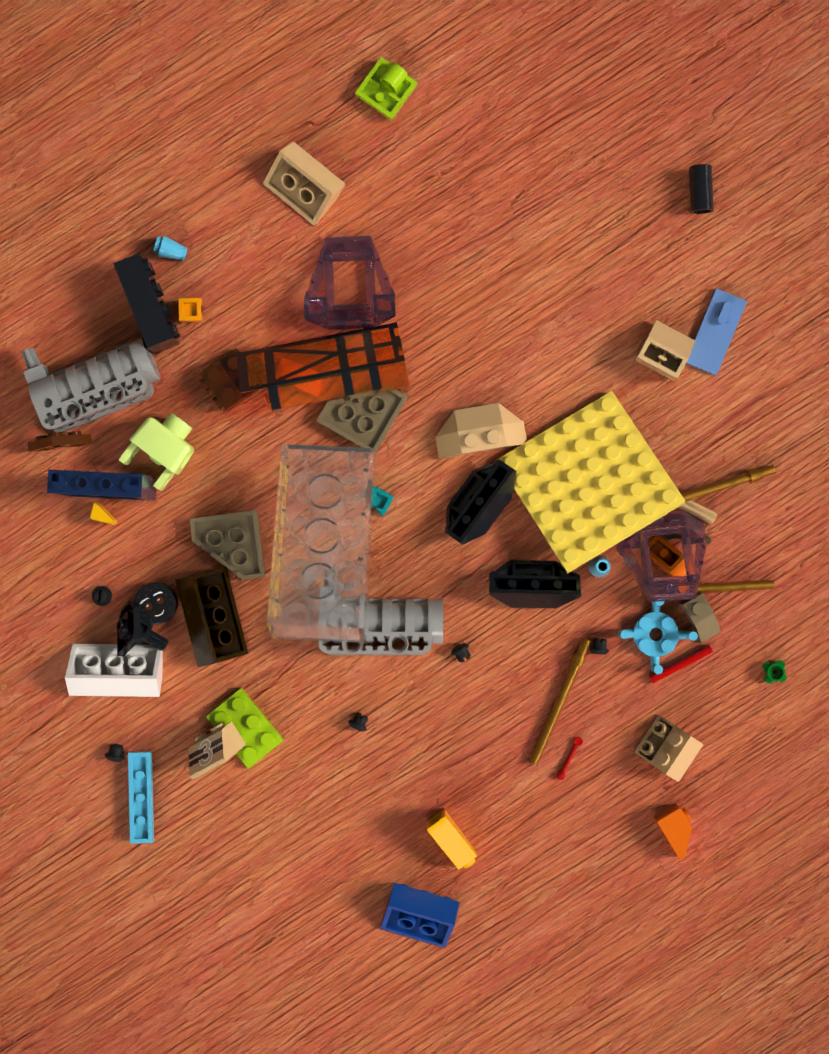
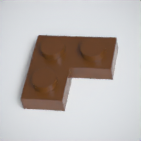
[28,431,92,452]

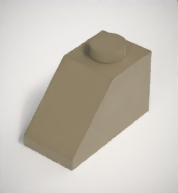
[679,593,721,643]

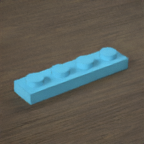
[128,751,154,844]

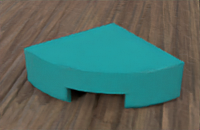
[372,486,394,516]

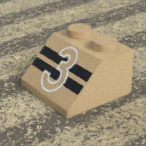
[188,721,246,780]

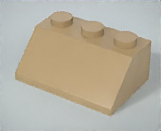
[263,142,345,226]

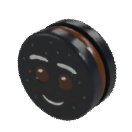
[134,582,178,624]

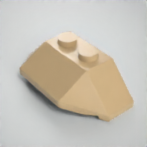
[435,403,527,459]

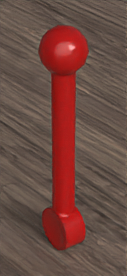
[556,737,583,780]

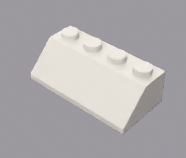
[65,644,163,697]

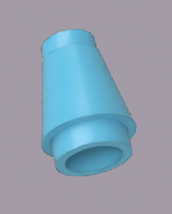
[153,235,188,261]
[589,555,611,577]

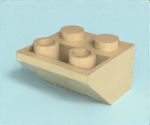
[634,320,696,381]
[634,715,703,782]

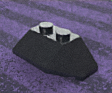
[445,459,516,545]
[489,560,581,609]

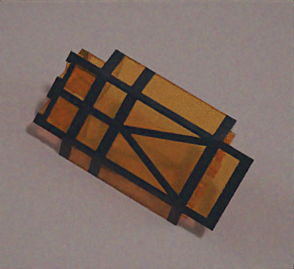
[237,322,410,417]

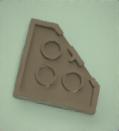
[316,385,408,455]
[189,510,266,580]

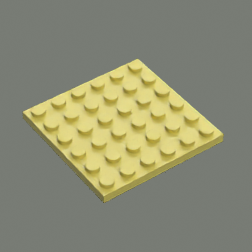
[497,391,685,574]

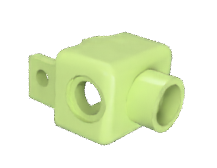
[119,412,194,491]

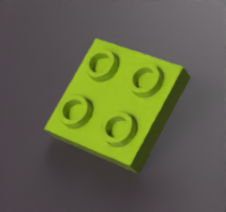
[355,57,418,121]

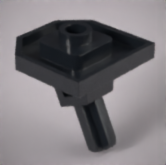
[116,601,168,656]

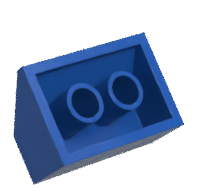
[380,883,459,948]

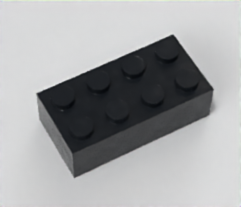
[113,253,181,354]

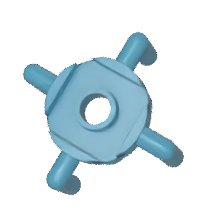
[617,596,698,674]

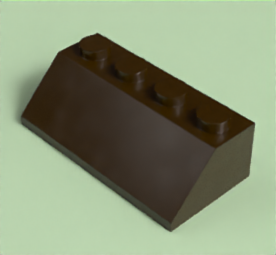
[175,567,249,667]

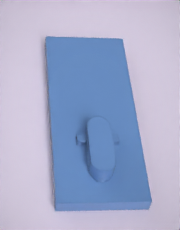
[686,288,747,376]

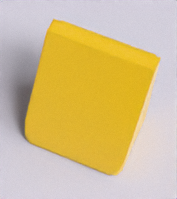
[90,502,117,525]

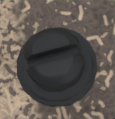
[92,586,112,606]
[589,638,609,655]
[451,643,471,662]
[348,712,368,732]
[105,744,125,762]

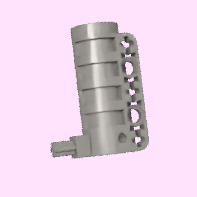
[21,337,161,433]
[319,567,443,655]

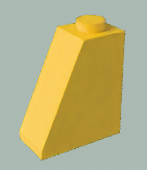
[426,808,477,870]

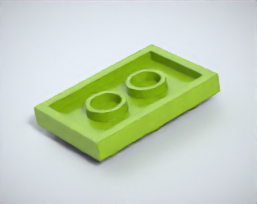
[206,688,284,769]

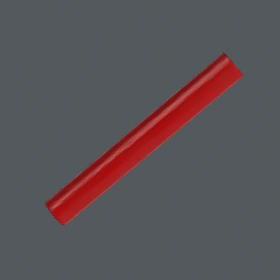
[649,644,713,684]

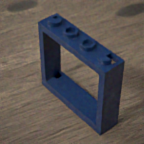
[47,470,157,501]

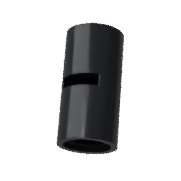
[689,164,714,214]

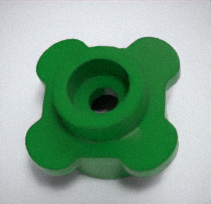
[763,660,787,684]

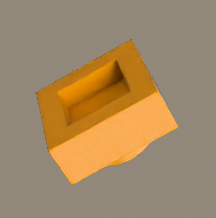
[178,298,203,322]

